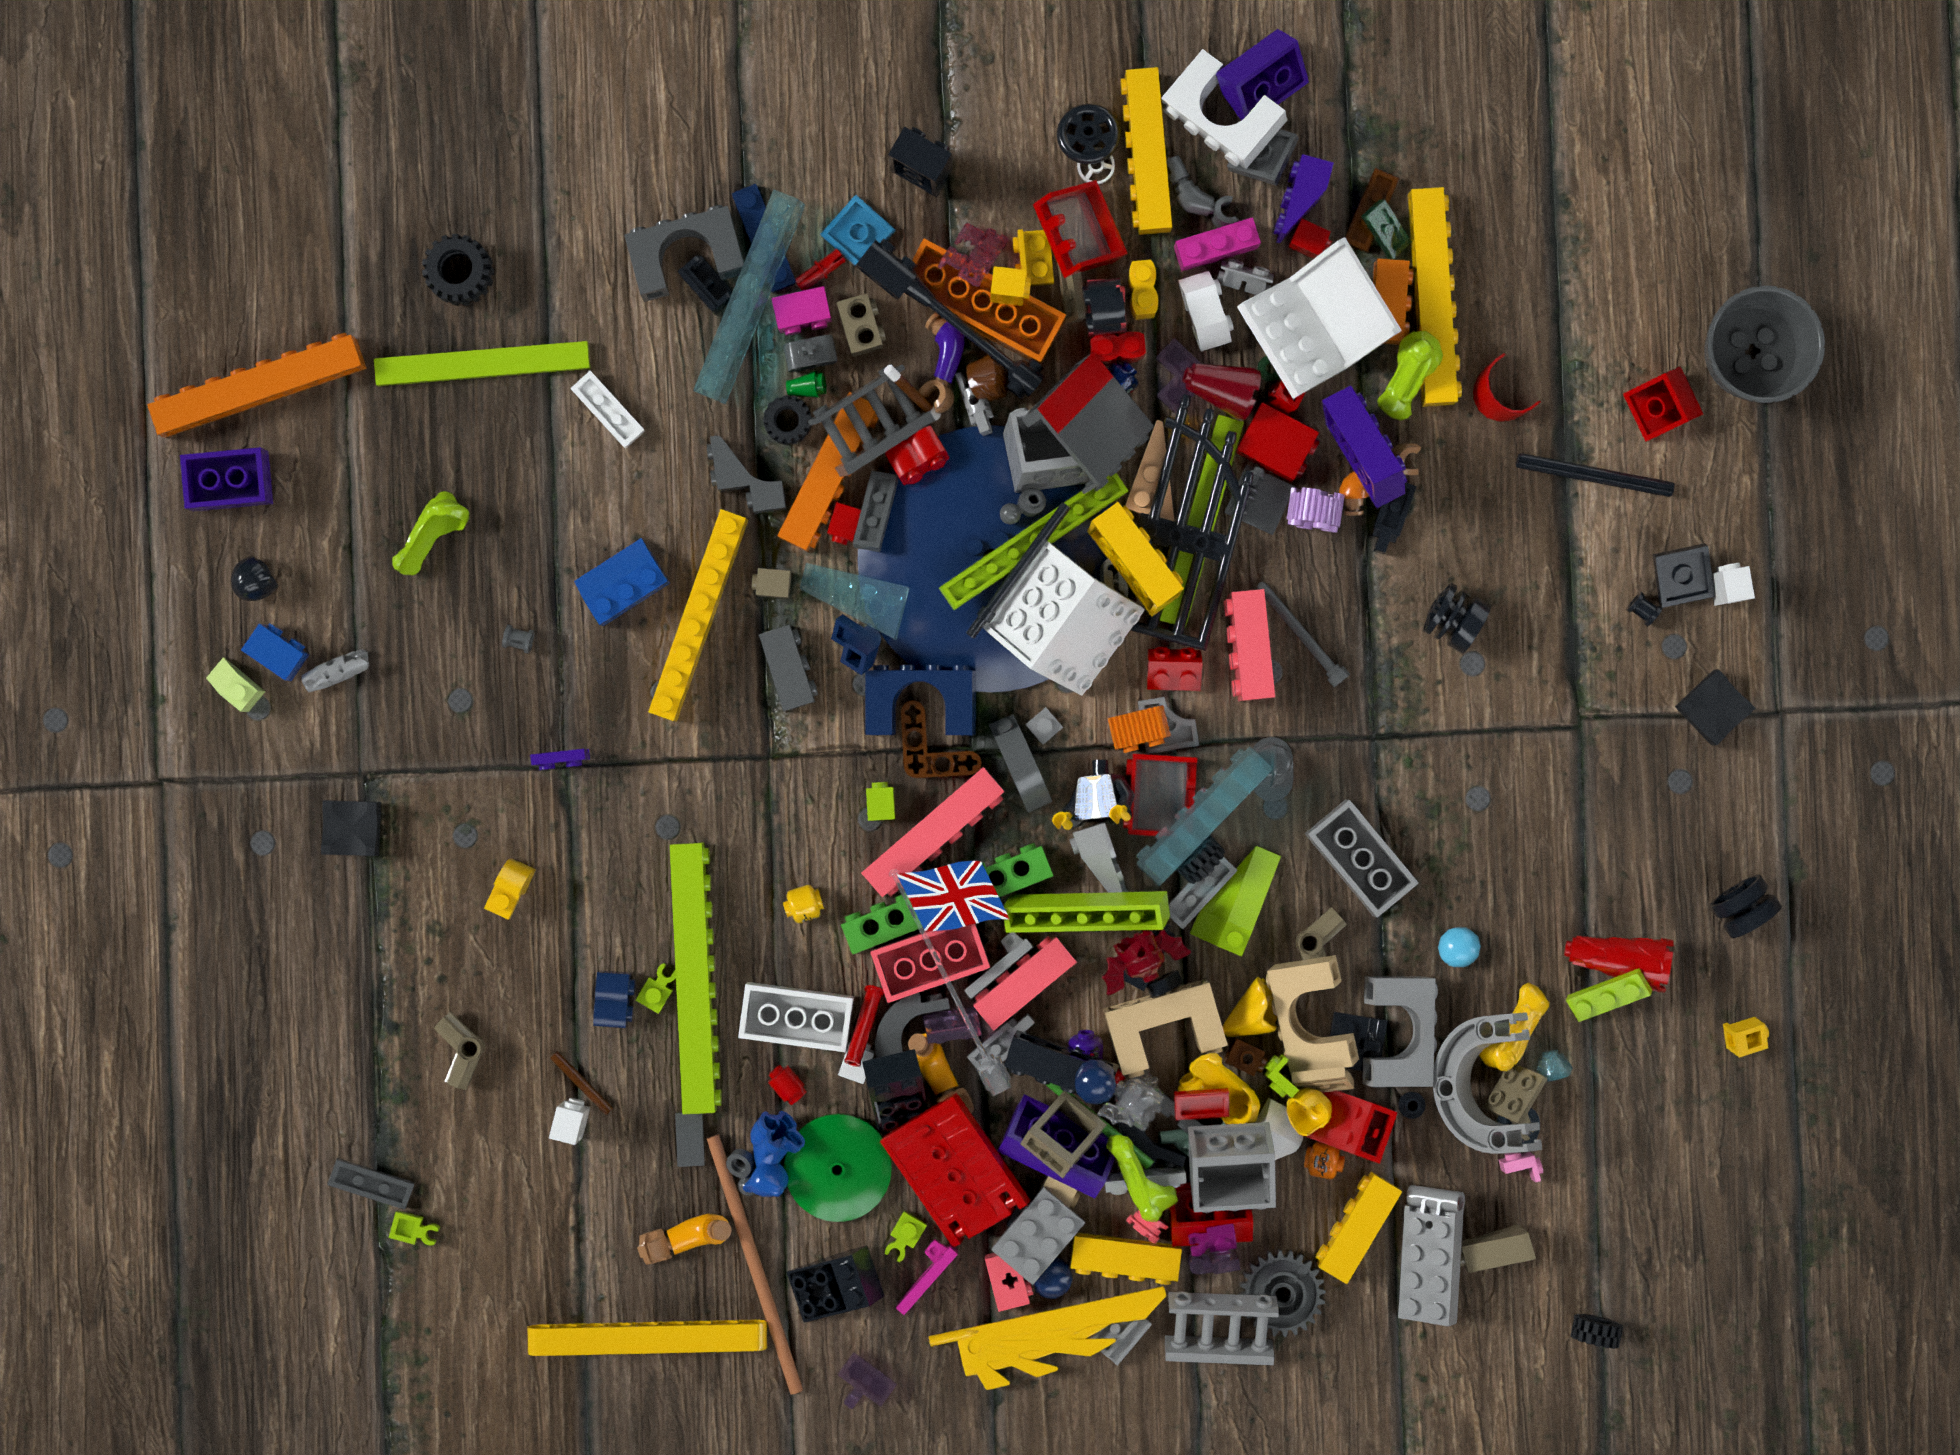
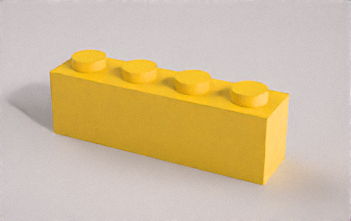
[1316,1171,1402,1284]
[1070,1232,1182,1285]

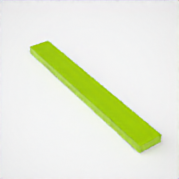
[374,341,591,386]
[1159,415,1244,628]
[939,473,1128,610]

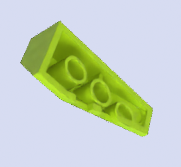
[1190,846,1281,957]

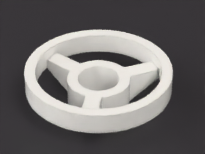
[1077,147,1115,185]

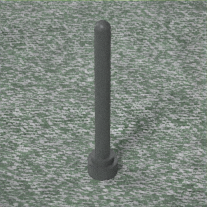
[1257,582,1350,687]

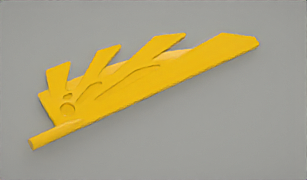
[929,1286,1166,1390]

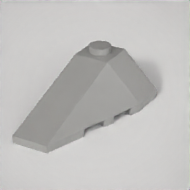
[1069,822,1128,893]

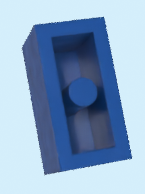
[241,623,309,681]

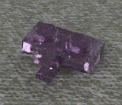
[838,1351,897,1409]

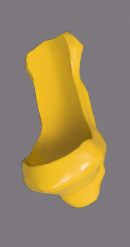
[1479,982,1549,1071]
[1189,1053,1260,1125]

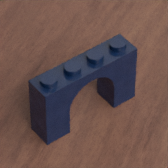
[865,665,976,735]

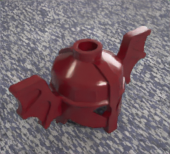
[1102,929,1191,995]

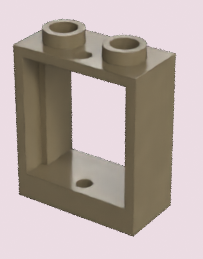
[1021,1091,1107,1178]

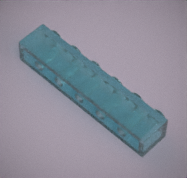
[1136,747,1273,887]

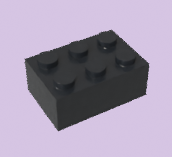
[888,126,953,198]

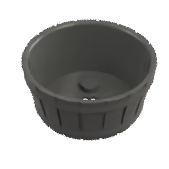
[1704,286,1825,403]

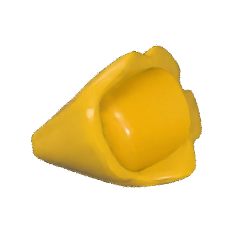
[1222,977,1278,1037]

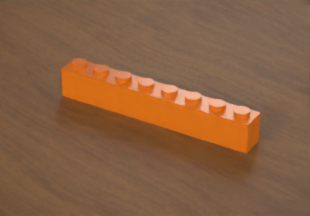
[147,333,367,438]

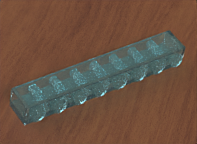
[693,189,805,404]

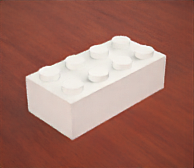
[738,982,854,1052]

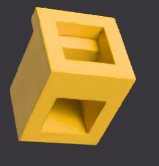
[1723,1017,1769,1058]

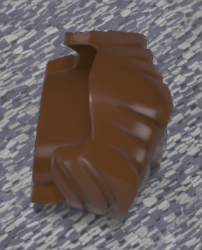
[966,354,1009,401]

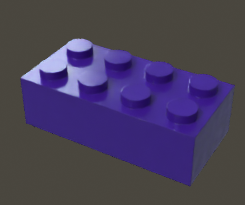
[1322,386,1407,508]
[997,1094,1115,1199]

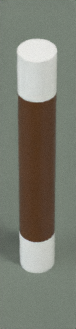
[884,365,941,421]

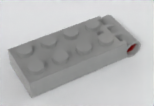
[1398,1185,1465,1327]

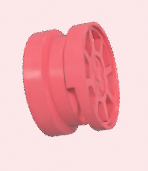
[1126,1210,1169,1244]

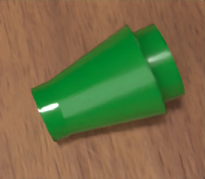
[786,371,827,398]

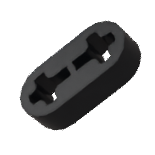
[1146,970,1183,998]

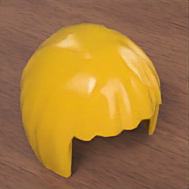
[1287,1088,1332,1136]

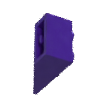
[1273,154,1334,243]

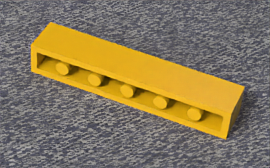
[1120,67,1172,235]

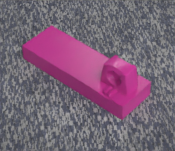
[896,1239,958,1315]

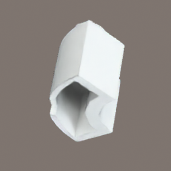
[1178,271,1234,351]

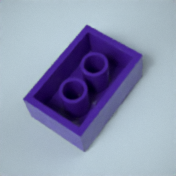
[180,447,273,512]

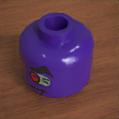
[1068,1030,1103,1059]

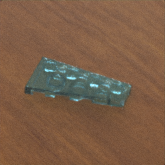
[800,563,910,640]

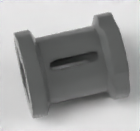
[502,624,535,654]

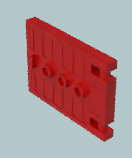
[880,1092,1030,1248]

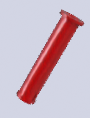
[844,985,885,1067]

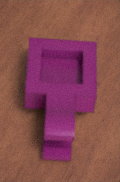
[1188,1224,1237,1256]

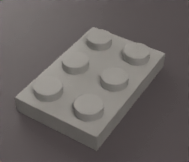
[991,1186,1085,1285]

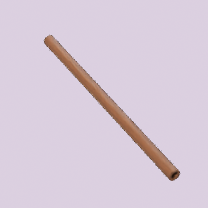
[707,1134,803,1395]

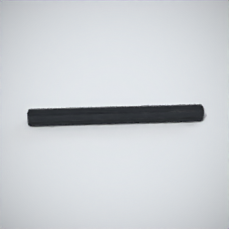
[1516,453,1675,497]

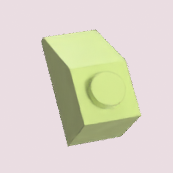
[206,657,266,712]

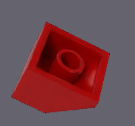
[1623,366,1703,442]

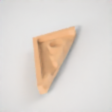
[1125,420,1174,521]

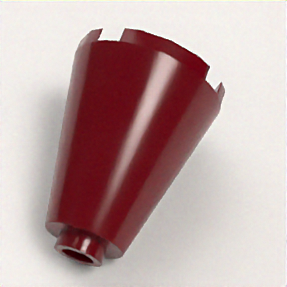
[1182,363,1261,420]

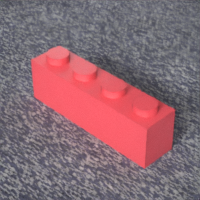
[973,936,1077,1031]

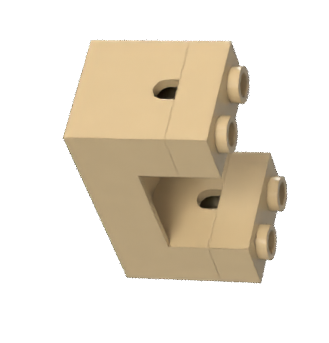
[1103,979,1228,1078]

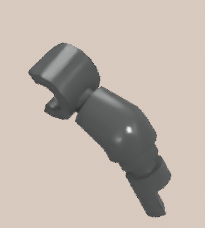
[1166,155,1239,228]

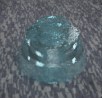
[1536,1050,1573,1082]

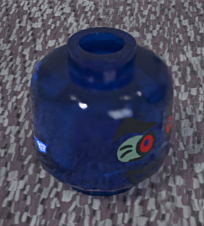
[1107,362,1139,396]

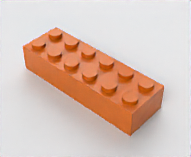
[904,238,1066,365]

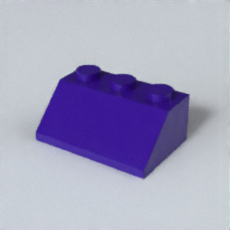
[1216,29,1309,121]

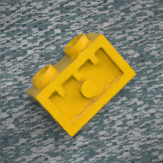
[1013,229,1054,286]

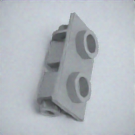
[1217,259,1274,295]

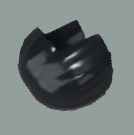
[230,555,279,601]

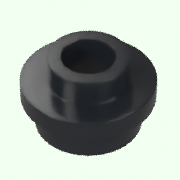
[1398,1092,1426,1119]

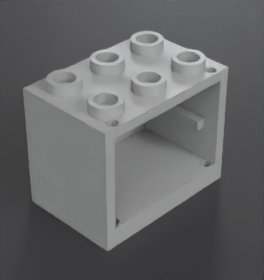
[1003,408,1091,493]
[1188,1122,1276,1213]

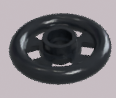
[1057,104,1121,164]

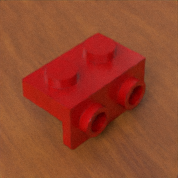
[1147,647,1202,691]

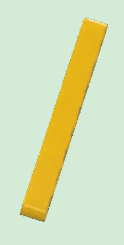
[527,1320,767,1356]

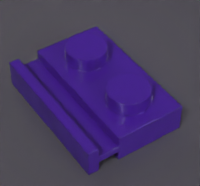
[530,749,590,770]

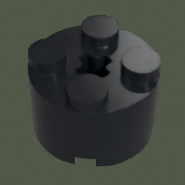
[1082,278,1126,336]

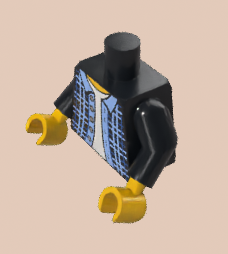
[1052,759,1135,830]

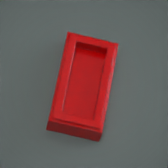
[1174,1088,1230,1120]

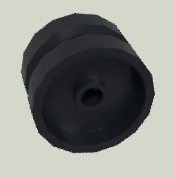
[1709,874,1782,939]

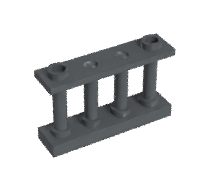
[808,364,935,477]

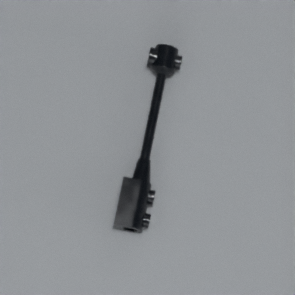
[855,239,1044,400]

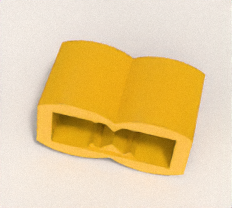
[1128,260,1158,320]

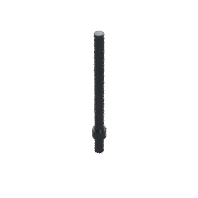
[966,502,1071,639]

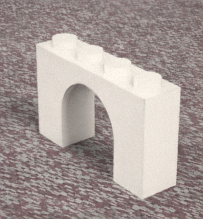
[1161,49,1287,169]

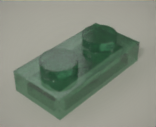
[1361,199,1412,259]

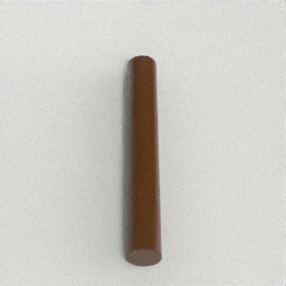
[550,1051,614,1115]

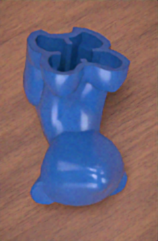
[743,1111,805,1197]

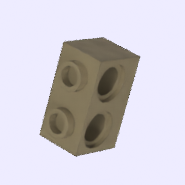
[837,293,886,357]

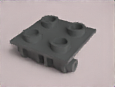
[1224,465,1295,535]

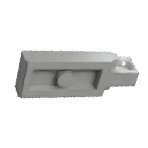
[967,1013,1035,1077]

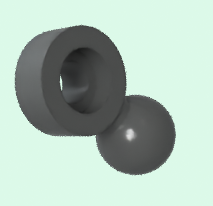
[1000,488,1046,525]
[726,1149,755,1196]

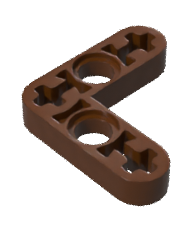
[901,700,982,778]

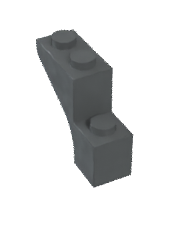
[707,436,787,514]

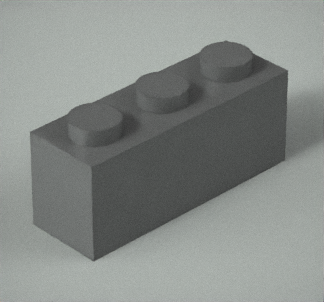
[759,625,818,712]

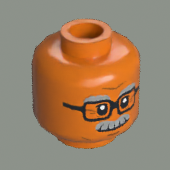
[1304,1142,1345,1179]

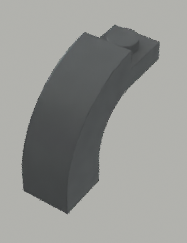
[989,714,1052,813]
[875,992,950,1058]

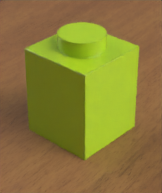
[866,782,896,821]

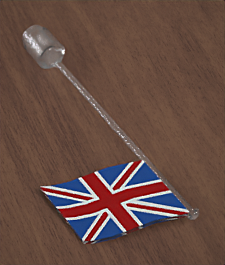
[889,861,1012,1096]

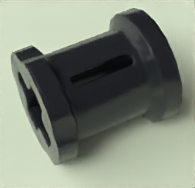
[1626,592,1662,627]

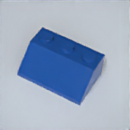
[574,538,670,626]

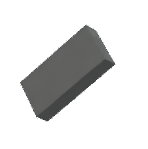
[675,1112,705,1167]

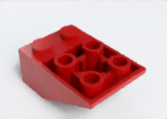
[1299,1091,1398,1164]

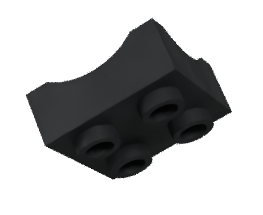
[1675,669,1756,746]
[321,800,381,856]

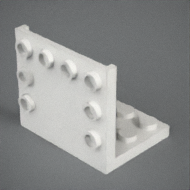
[1237,237,1402,399]
[983,541,1145,696]

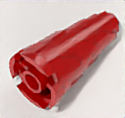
[1564,936,1674,993]

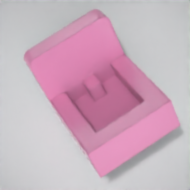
[1498,1152,1543,1183]

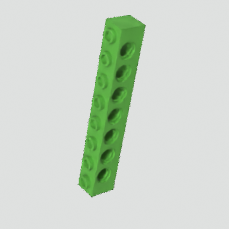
[841,843,1053,955]

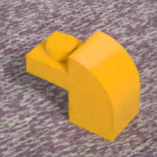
[484,858,536,920]

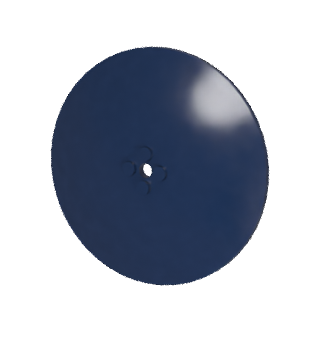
[858,425,1117,693]

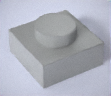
[1025,707,1063,745]

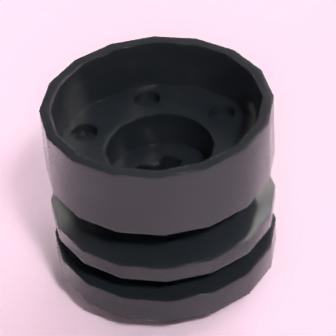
[1422,582,1491,654]

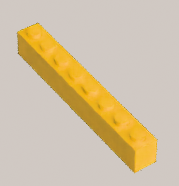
[1408,187,1462,407]
[648,509,748,722]

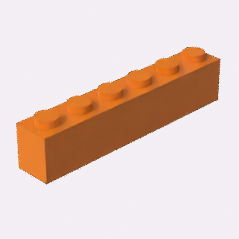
[777,392,879,552]

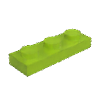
[1566,968,1652,1022]

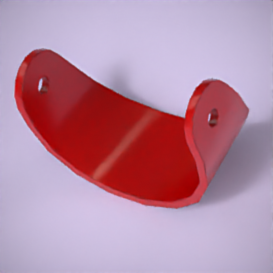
[1473,353,1541,422]

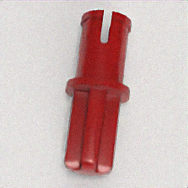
[795,248,846,291]

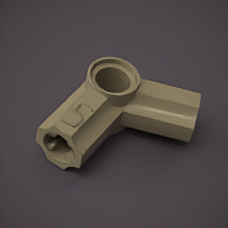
[1295,907,1347,960]
[434,1011,485,1090]

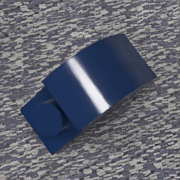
[831,614,881,675]

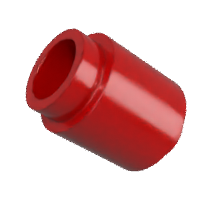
[768,1065,807,1105]

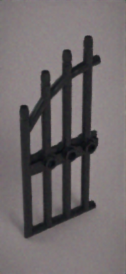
[1128,394,1254,651]

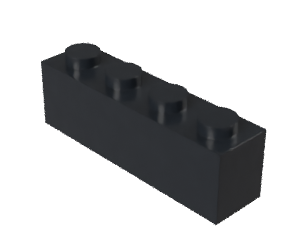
[1004,1030,1119,1094]

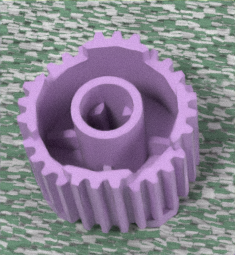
[1287,487,1345,533]

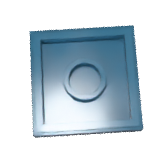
[820,195,896,266]

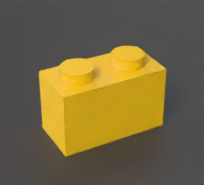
[991,266,1031,306]

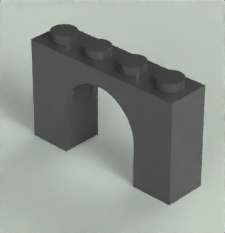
[624,205,747,302]

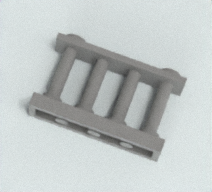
[1164,1291,1279,1365]

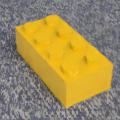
[1087,502,1184,617]

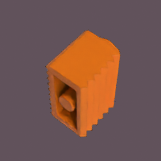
[1107,705,1171,753]

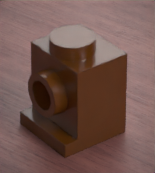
[1223,1037,1267,1076]

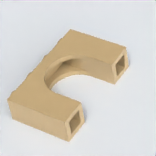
[1266,955,1359,1074]

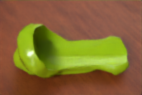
[1377,331,1443,421]
[392,491,469,575]
[1106,1135,1178,1222]

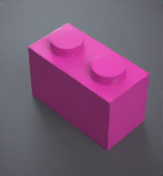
[772,286,832,336]

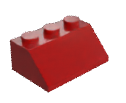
[1169,1182,1253,1247]

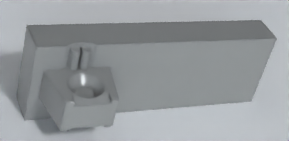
[964,932,1034,999]

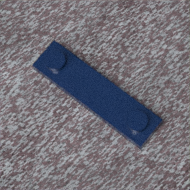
[731,184,796,294]

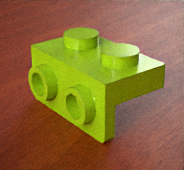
[1264,1054,1299,1098]

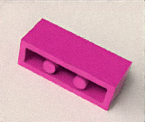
[1174,217,1261,272]

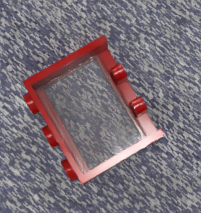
[1032,180,1128,279]
[1123,754,1197,838]

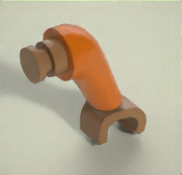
[1339,442,1421,516]

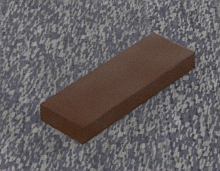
[1345,168,1400,253]

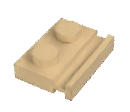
[1291,1067,1354,1092]

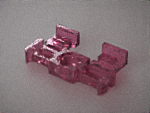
[938,222,1009,287]

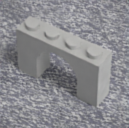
[1362,976,1438,1087]

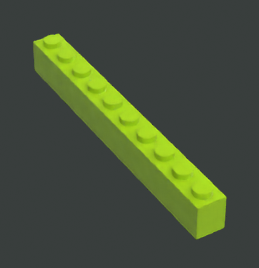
[670,842,722,1114]

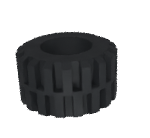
[422,234,494,306]

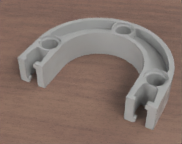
[1433,1012,1542,1154]

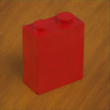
[1235,402,1320,482]

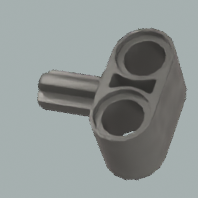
[783,335,838,372]

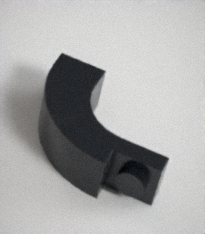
[1117,1086,1186,1169]

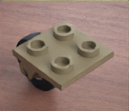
[1483,1064,1547,1153]

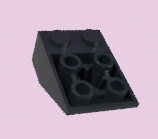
[862,1049,928,1131]
[786,1245,885,1323]

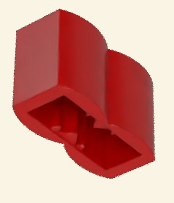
[1089,332,1146,365]
[885,425,950,485]

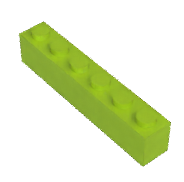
[1004,891,1170,933]

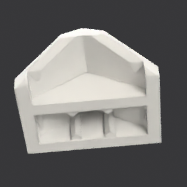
[1255,1098,1303,1160]

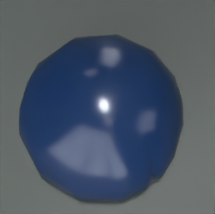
[1075,1060,1116,1104]
[1033,1257,1073,1299]

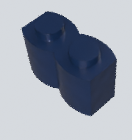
[593,970,636,1028]

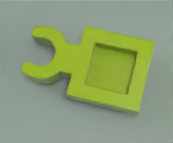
[635,963,676,1014]
[389,1210,440,1246]
[885,1210,927,1262]

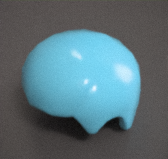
[1438,927,1481,967]

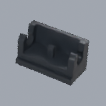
[677,255,737,315]

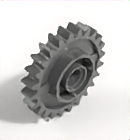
[1239,1249,1326,1337]

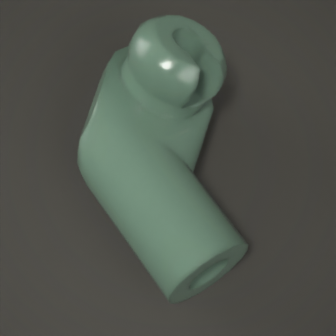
[1158,1129,1189,1156]

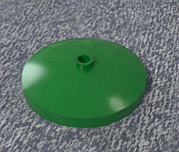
[784,1113,892,1222]

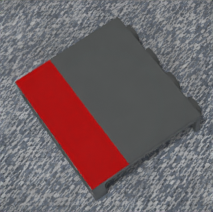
[1022,352,1154,494]

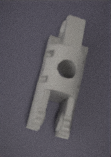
[955,372,994,436]
[301,649,369,692]

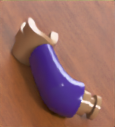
[919,313,965,414]

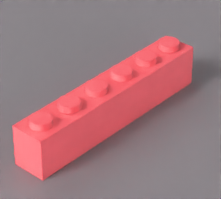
[861,767,1004,897]

